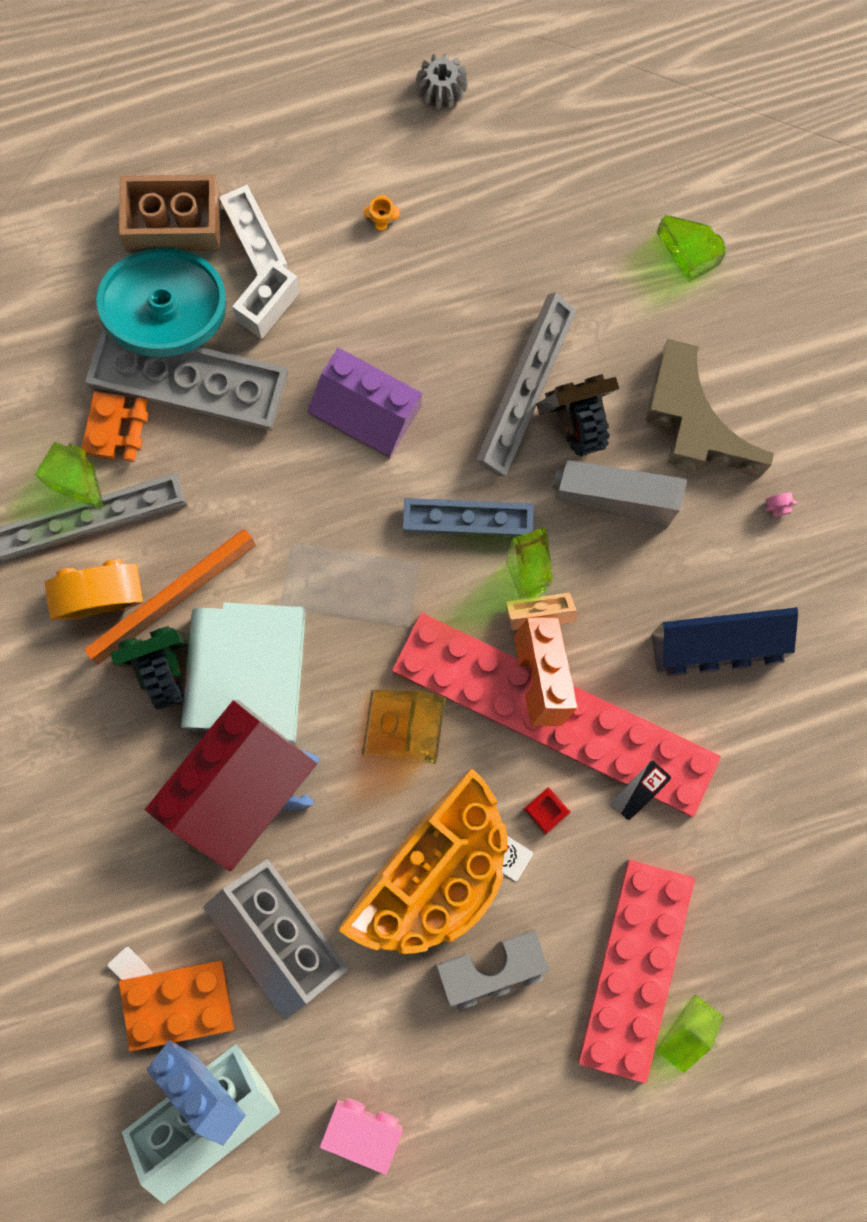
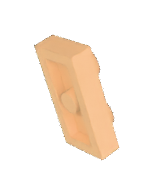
[506,593,577,631]

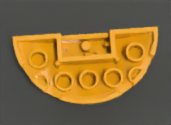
[338,768,508,954]

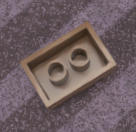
[119,174,221,252]

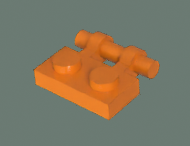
[81,391,149,462]

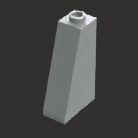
[552,460,687,528]

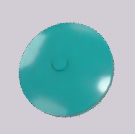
[96,248,227,357]

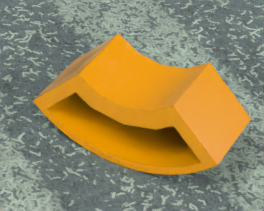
[44,559,143,620]

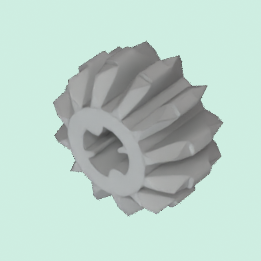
[416,53,468,109]

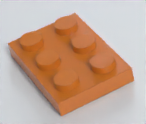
[119,959,235,1052]

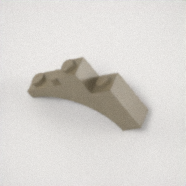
[646,339,774,475]

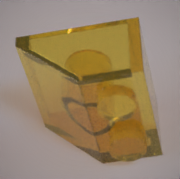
[362,690,446,764]

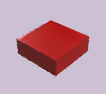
[523,787,571,835]

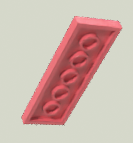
[577,859,695,1084]

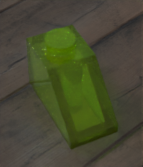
[656,215,727,282]
[34,442,104,510]

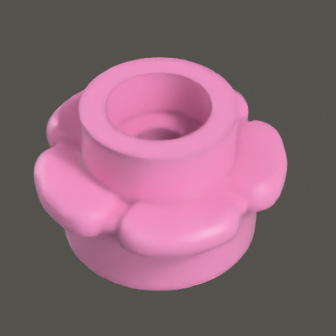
[765,492,797,517]

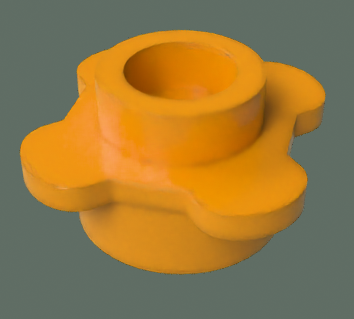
[363,195,400,231]

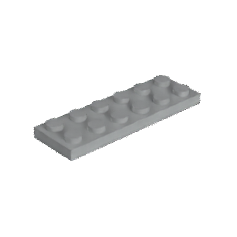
[85,326,289,431]

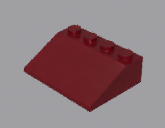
[144,700,318,872]

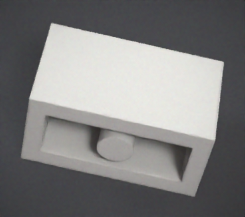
[232,259,300,339]

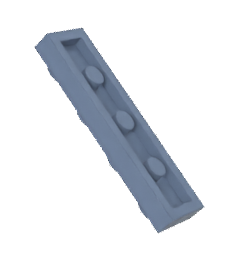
[403,498,534,538]

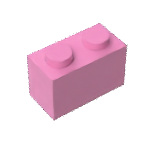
[320,1098,402,1175]

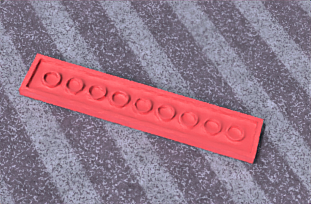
[392,612,721,817]

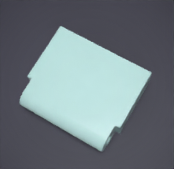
[181,602,306,744]

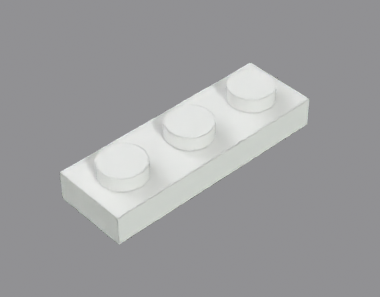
[219,185,288,276]

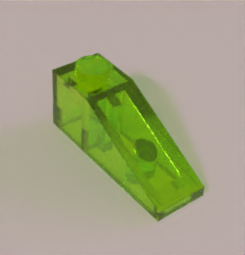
[506,527,553,598]

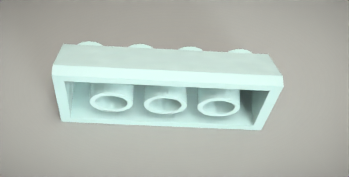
[122,1044,280,1204]

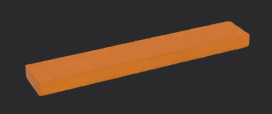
[84,529,256,665]

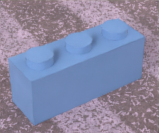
[146,1041,246,1146]

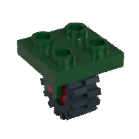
[110,626,188,710]

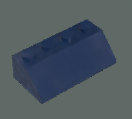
[651,607,798,676]

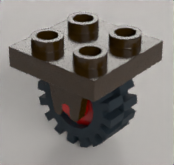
[536,374,619,456]

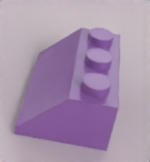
[307,347,422,458]

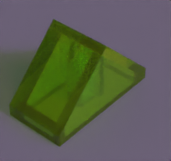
[655,994,724,1073]

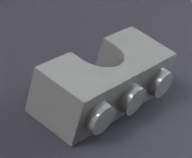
[436,929,549,1010]

